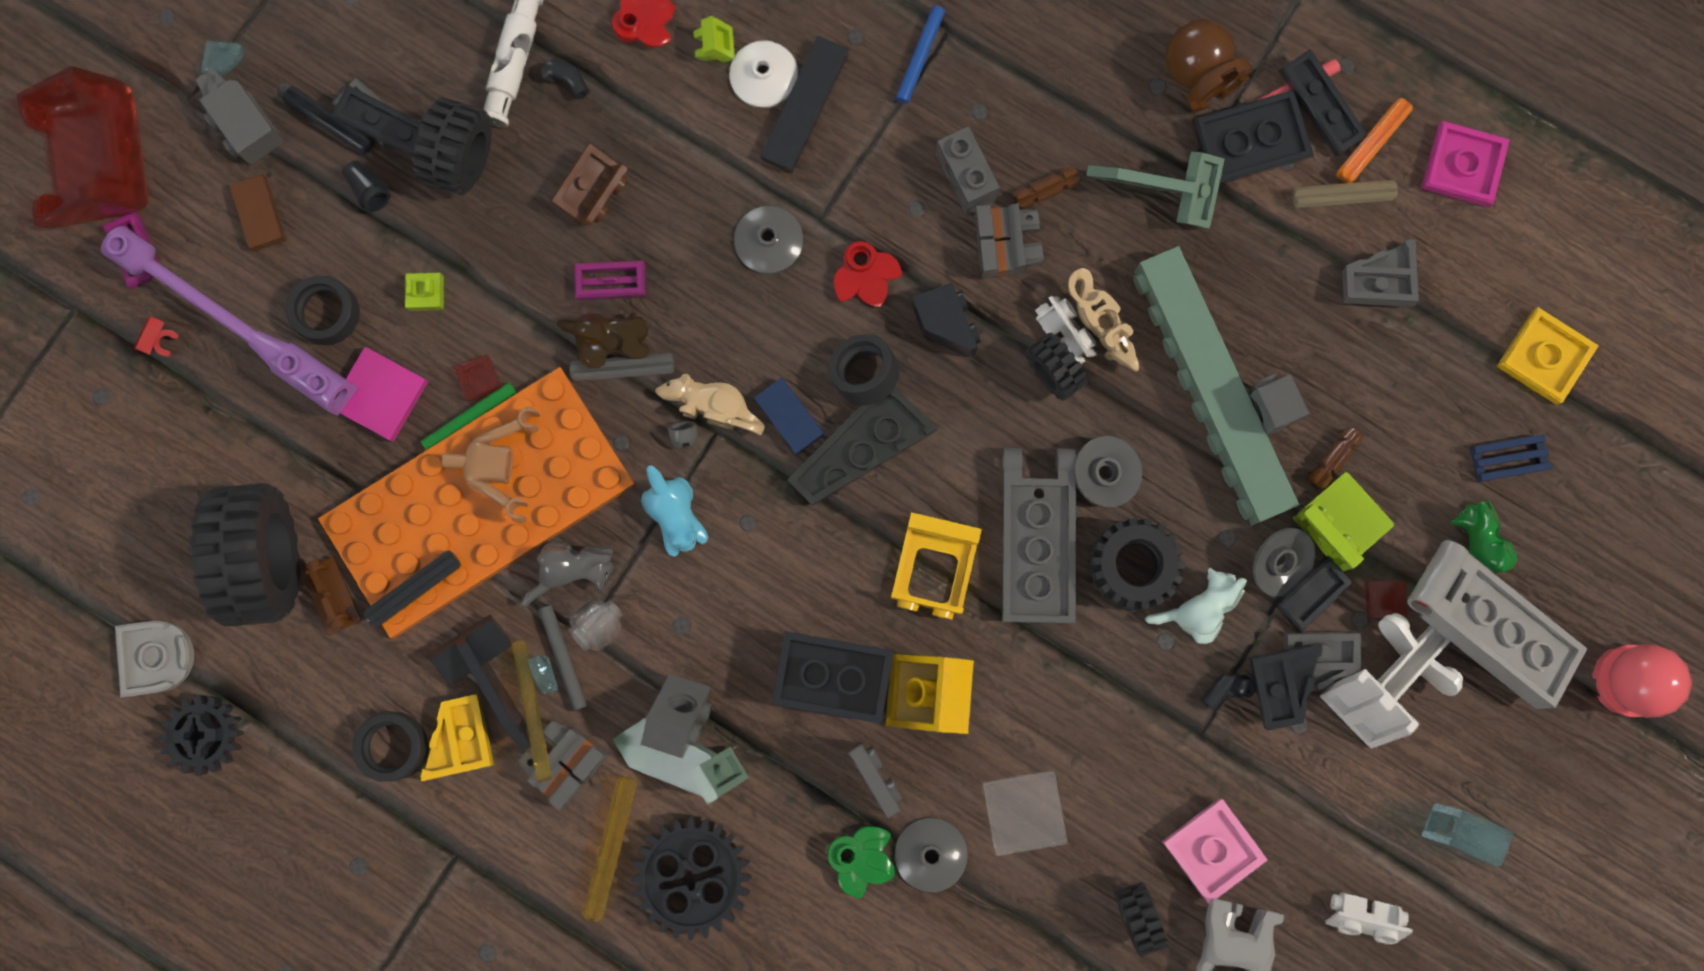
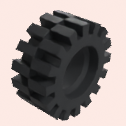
[1025,333,1088,401]
[1114,882,1168,957]

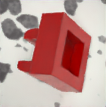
[133,316,178,356]

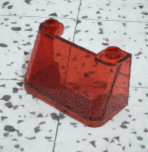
[17,66,148,229]

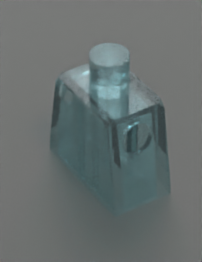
[1422,803,1513,868]

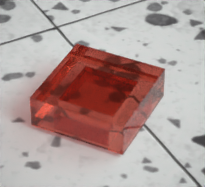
[455,355,502,402]
[1365,581,1407,618]

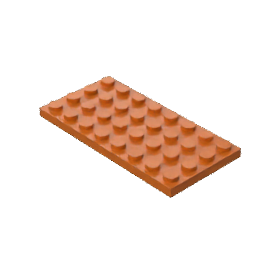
[318,367,636,639]

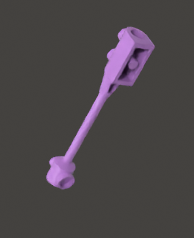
[101,226,358,416]

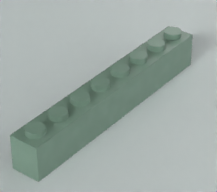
[1133,246,1299,526]

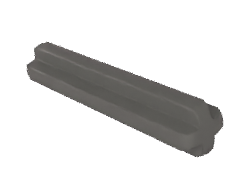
[570,353,675,381]

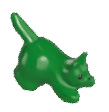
[1450,500,1517,574]

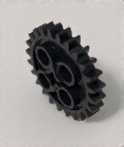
[631,816,752,940]

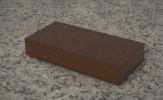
[229,174,286,252]

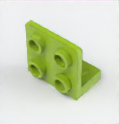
[1292,472,1394,571]

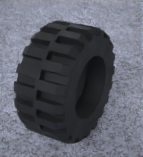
[190,483,300,627]

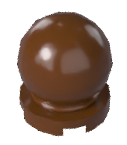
[1165,19,1254,112]

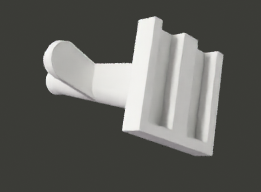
[1319,613,1463,749]

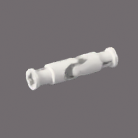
[483,0,544,128]

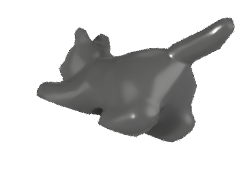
[521,541,614,607]

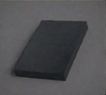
[1192,90,1314,185]

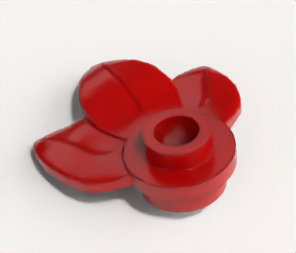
[612,0,676,47]
[834,241,902,308]

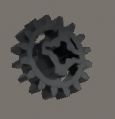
[159,696,244,776]

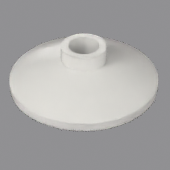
[730,41,798,108]

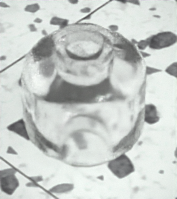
[568,598,623,652]

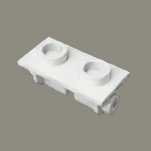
[1035,296,1097,364]
[1326,892,1412,944]

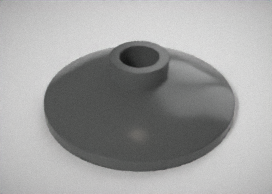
[734,206,803,274]
[1074,436,1142,508]
[1253,528,1315,596]
[895,818,968,892]

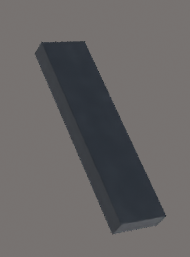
[760,36,849,173]

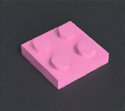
[1162,798,1268,904]

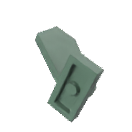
[1086,152,1224,229]
[613,717,749,804]

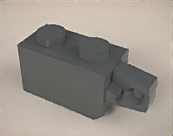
[196,68,285,165]

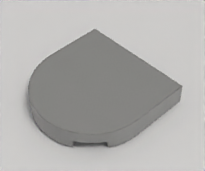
[115,621,194,698]

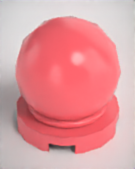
[1592,644,1692,717]

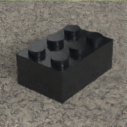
[772,631,894,724]

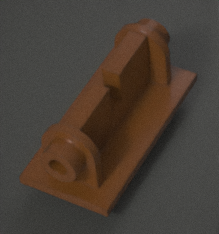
[300,556,362,636]

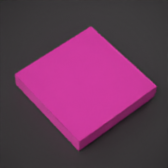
[1421,121,1510,207]
[334,347,429,442]

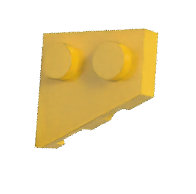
[421,694,494,781]

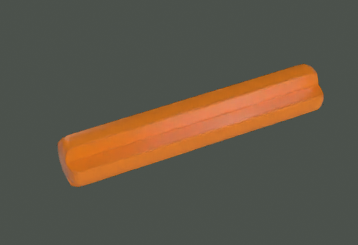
[1336,98,1413,183]

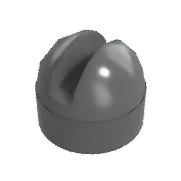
[668,421,698,449]

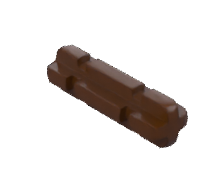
[1013,166,1080,210]
[1308,426,1363,490]

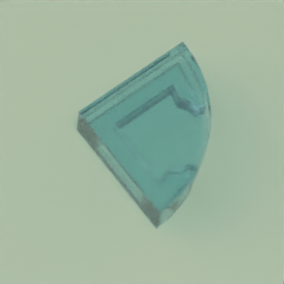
[201,41,245,76]
[527,656,558,695]

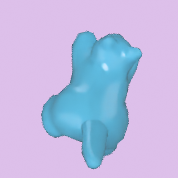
[641,465,708,557]

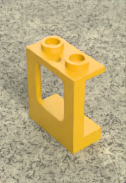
[891,512,982,620]

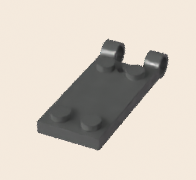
[1002,447,1076,623]

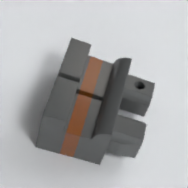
[974,203,1044,280]
[518,720,610,811]

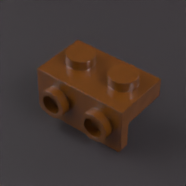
[549,143,628,226]

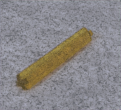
[582,776,637,922]

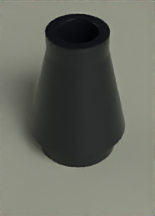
[342,161,391,212]

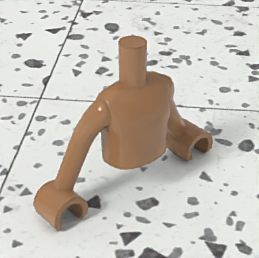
[442,407,540,523]

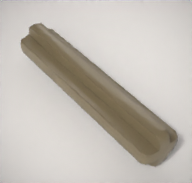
[1292,180,1398,208]

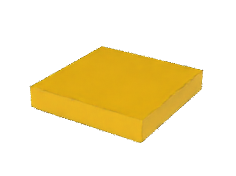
[1496,307,1599,405]

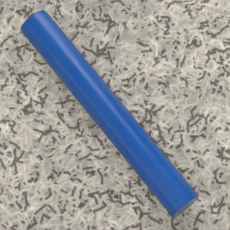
[895,6,945,104]

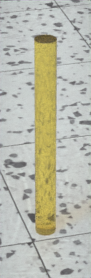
[512,641,552,782]

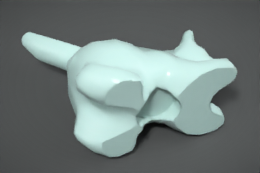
[1145,568,1247,644]

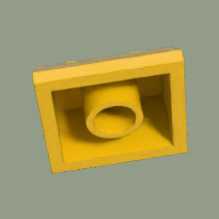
[885,654,974,734]

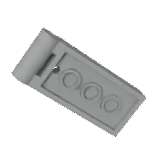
[1407,540,1587,710]

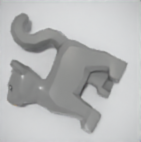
[1197,898,1284,971]

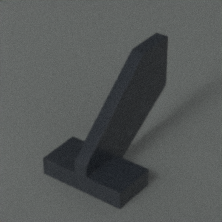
[429,614,531,751]

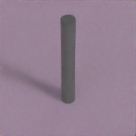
[538,605,587,711]

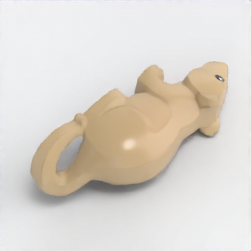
[1068,268,1139,372]
[655,374,765,435]

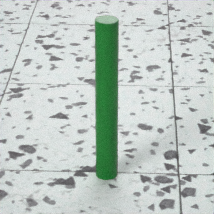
[421,382,517,450]

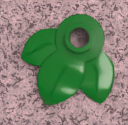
[827,826,895,899]

